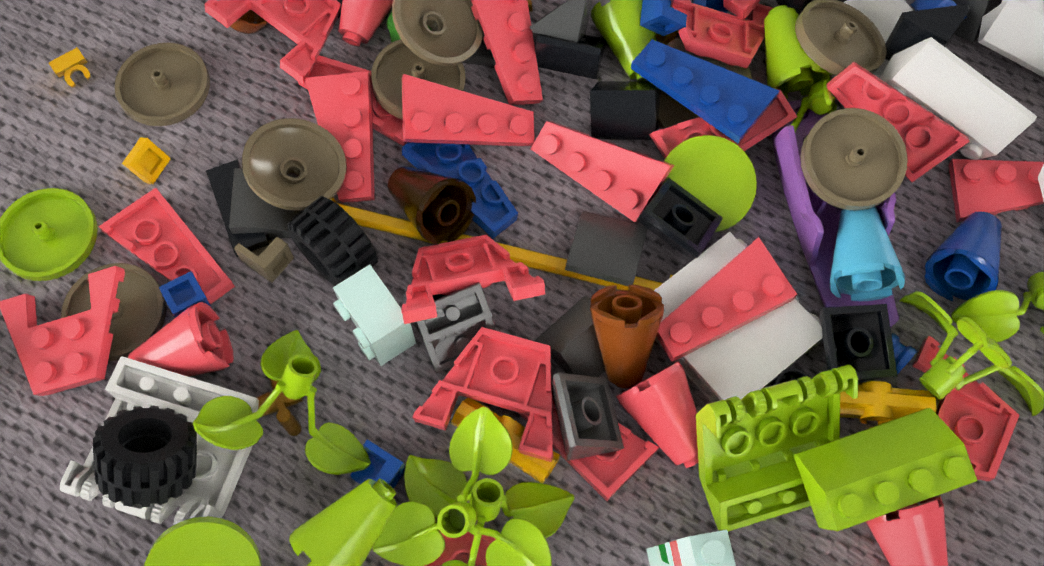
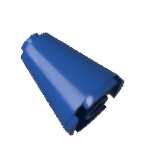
[924,212,1002,302]

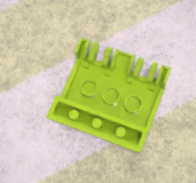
[696,365,858,532]

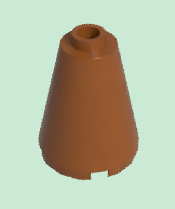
[590,284,664,388]

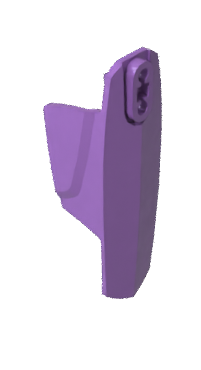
[772,100,899,328]

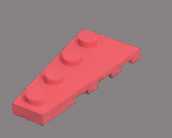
[826,62,970,182]
[402,74,535,146]
[98,188,235,305]
[519,395,659,501]

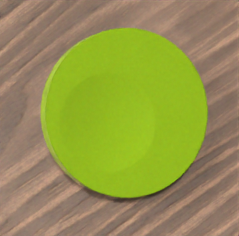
[660,135,757,233]
[0,188,98,281]
[144,516,262,566]

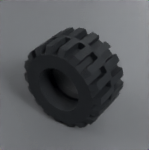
[287,196,378,286]
[93,406,197,507]

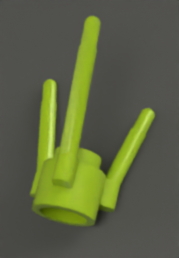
[791,79,837,132]

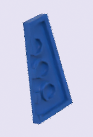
[631,39,780,144]
[402,142,518,239]

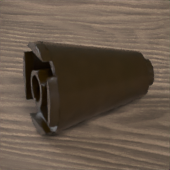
[388,166,476,244]

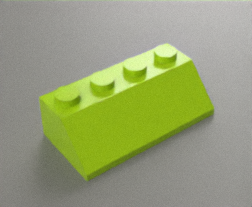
[793,408,978,531]

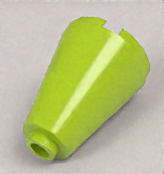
[591,0,657,81]
[764,5,833,99]
[289,478,397,566]

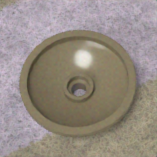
[392,0,483,66]
[242,118,346,211]

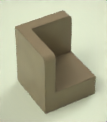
[234,237,294,283]

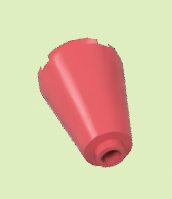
[338,0,393,46]
[128,302,234,377]
[616,361,698,468]
[866,495,948,566]

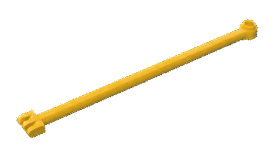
[331,197,673,291]

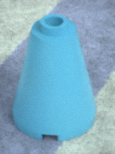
[829,207,905,302]

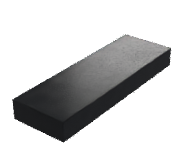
[206,159,269,257]

